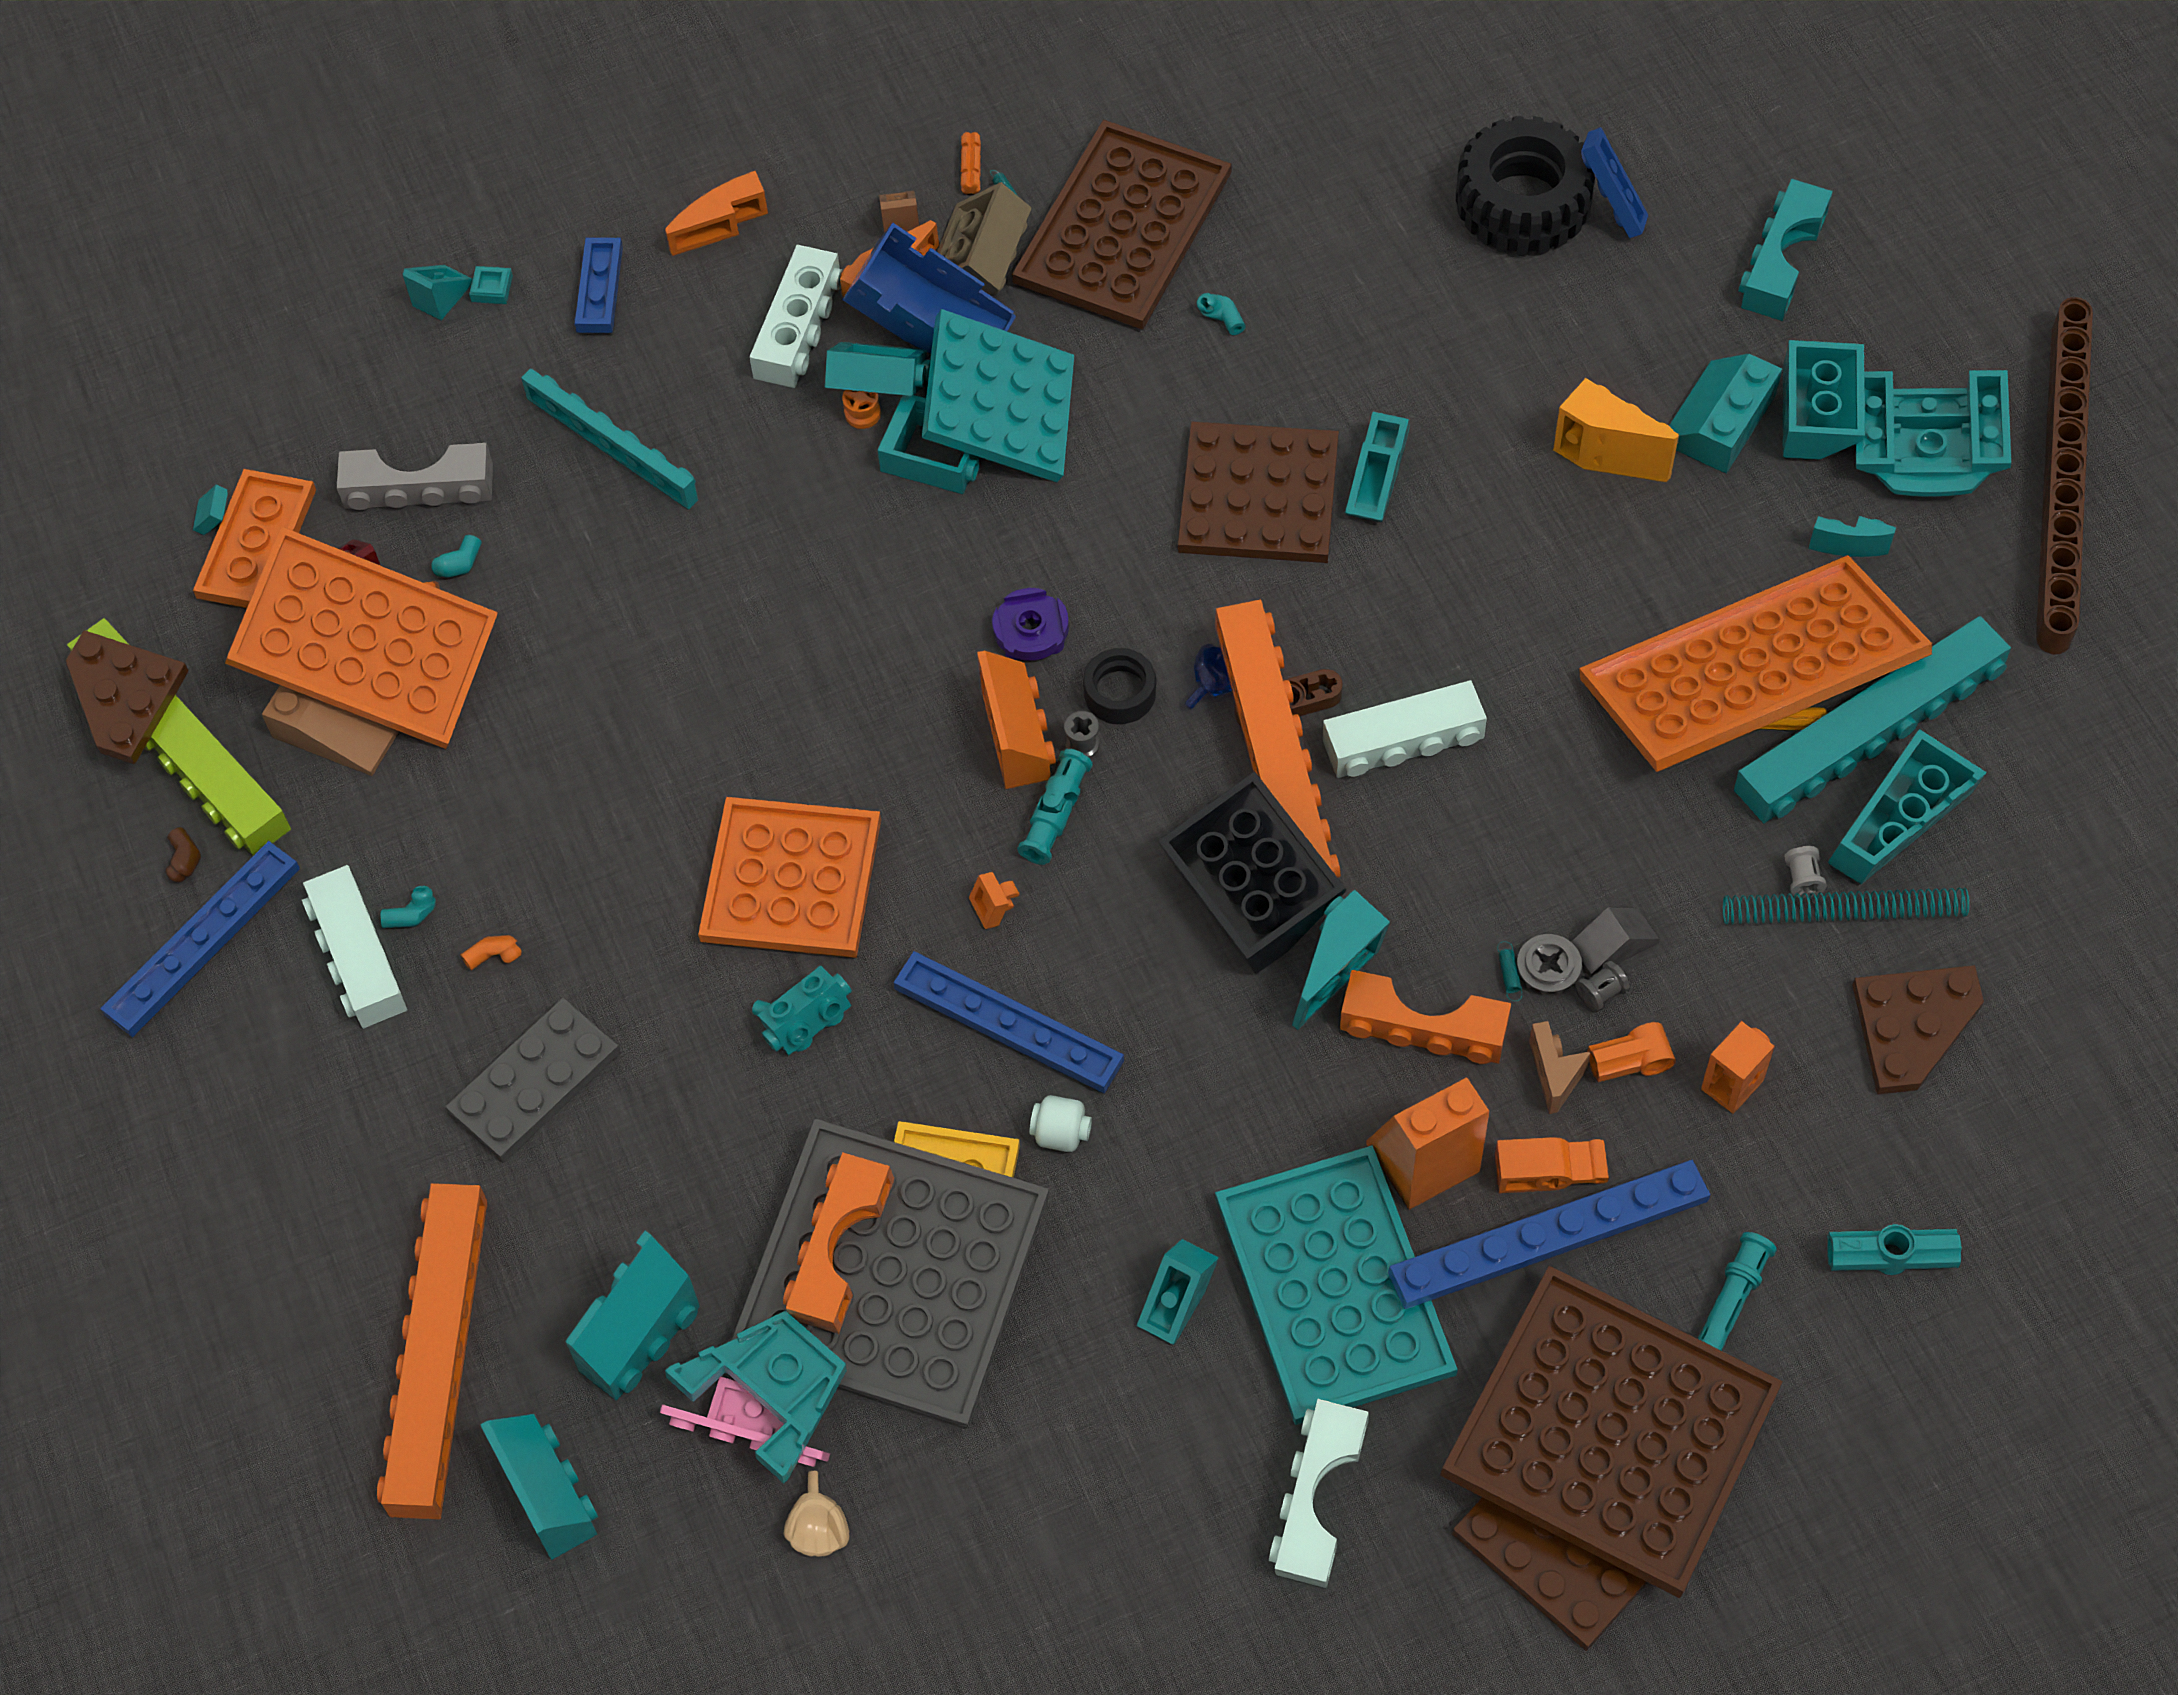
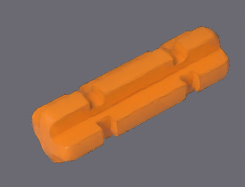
[961,132,981,195]

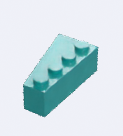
[1827,729,1987,885]

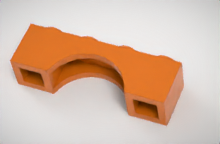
[1340,970,1511,1064]
[783,1152,894,1334]

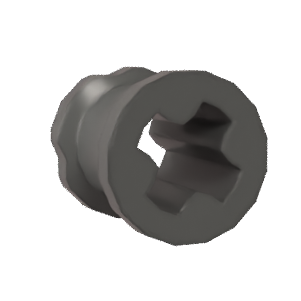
[1064,711,1100,759]
[1575,960,1630,1012]

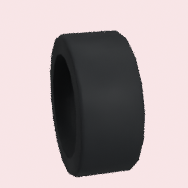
[1083,648,1156,724]

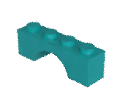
[1738,179,1833,321]

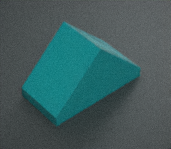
[403,265,473,321]

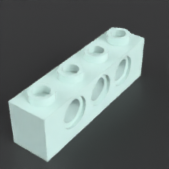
[749,245,843,388]

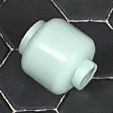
[1029,1095,1092,1152]

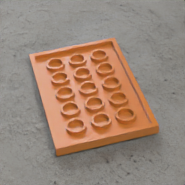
[225,526,498,749]

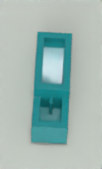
[1345,412,1410,522]

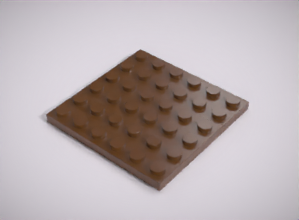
[1440,1266,1783,1599]

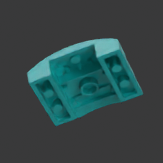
[1856,370,2011,496]

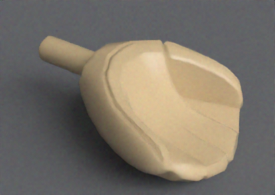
[783,1471,849,1557]

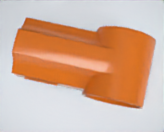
[1587,1022,1676,1082]

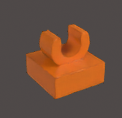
[969,872,1020,929]

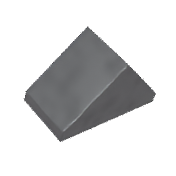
[1571,907,1660,977]

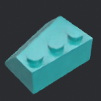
[565,1231,700,1401]

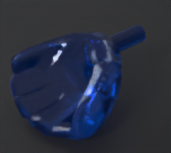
[1184,643,1232,710]

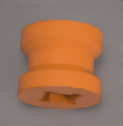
[842,390,881,429]

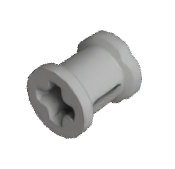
[1784,846,1827,898]

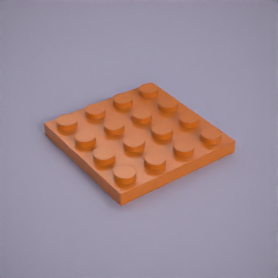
[698,797,881,958]

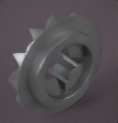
[1517,934,1582,995]

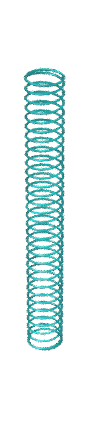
[1723,887,1969,925]

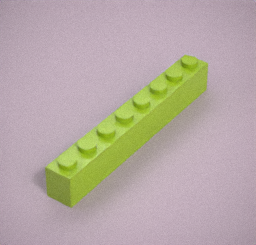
[67,618,291,856]

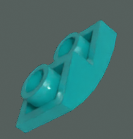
[1808,516,1896,557]

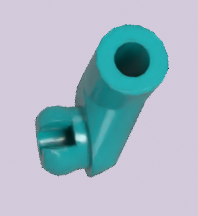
[1197,293,1246,335]
[431,535,482,578]
[381,886,436,928]

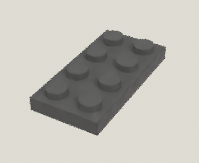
[445,998,621,1163]

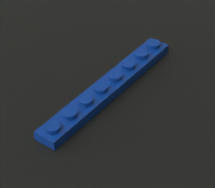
[1388,1160,1711,1309]

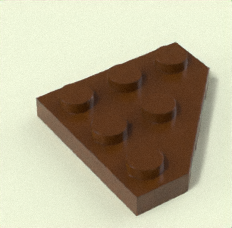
[66,630,189,765]
[1852,965,1984,1095]

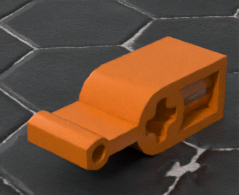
[1495,1137,1609,1193]

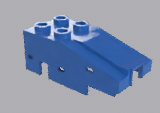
[842,223,1016,354]

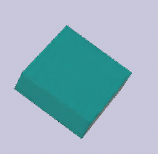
[469,266,513,304]
[193,485,228,535]

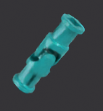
[1017,749,1093,865]

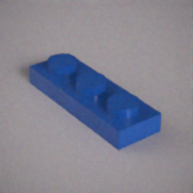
[1581,127,1648,238]
[575,238,623,333]

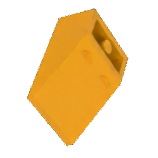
[1553,378,1679,482]

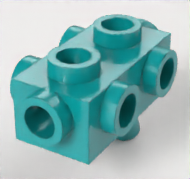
[752,965,852,1056]

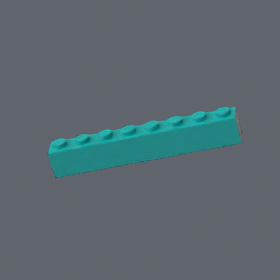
[1734,616,2011,824]

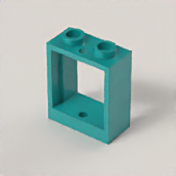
[825,342,930,396]
[877,395,980,494]

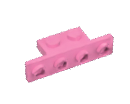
[660,1377,830,1467]

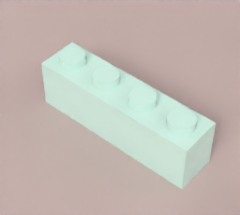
[1322,680,1487,778]
[302,865,408,1029]

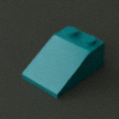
[1292,889,1390,1030]

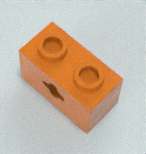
[1701,1021,1775,1114]

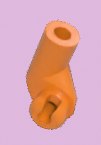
[460,935,522,971]

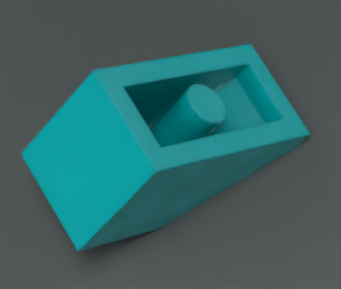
[1136,1239,1219,1345]

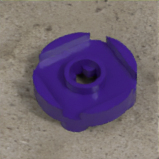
[992,588,1069,661]

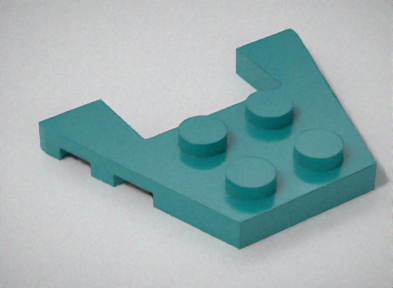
[665,1311,847,1484]

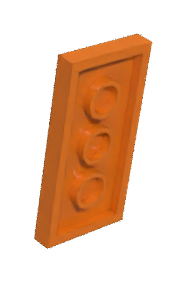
[193,469,316,608]

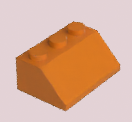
[977,650,1056,789]

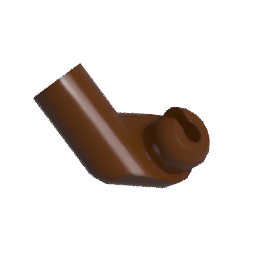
[166,827,201,883]

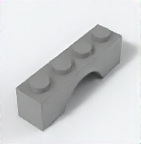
[337,443,493,510]

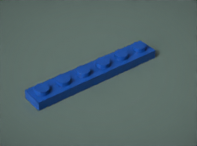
[100,841,300,1038]
[893,951,1124,1094]

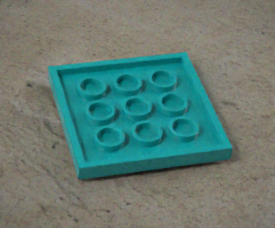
[922,309,1074,482]

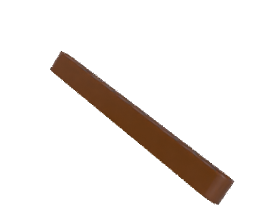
[2036,297,2093,655]

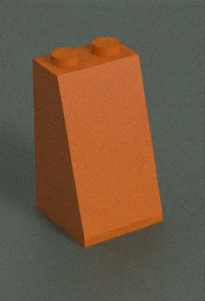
[1366,1077,1489,1210]

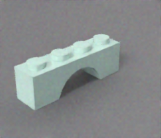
[1269,1399,1369,1588]

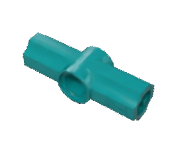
[1827,1224,1962,1275]

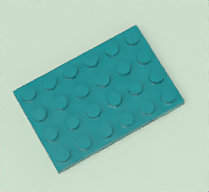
[1215,1145,1458,1425]

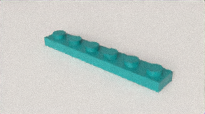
[521,368,698,510]

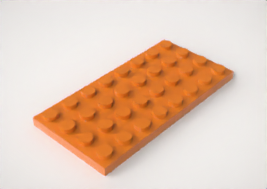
[1579,555,1932,772]

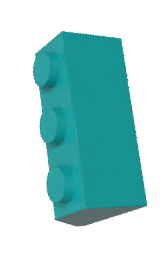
[1783,340,1865,459]
[1669,354,1782,474]
[480,1414,598,1560]

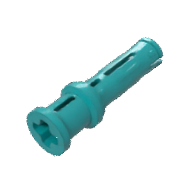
[1697,1232,1777,1351]

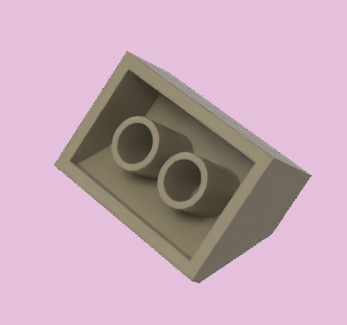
[937,182,1031,295]

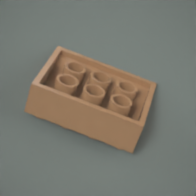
[262,685,399,776]

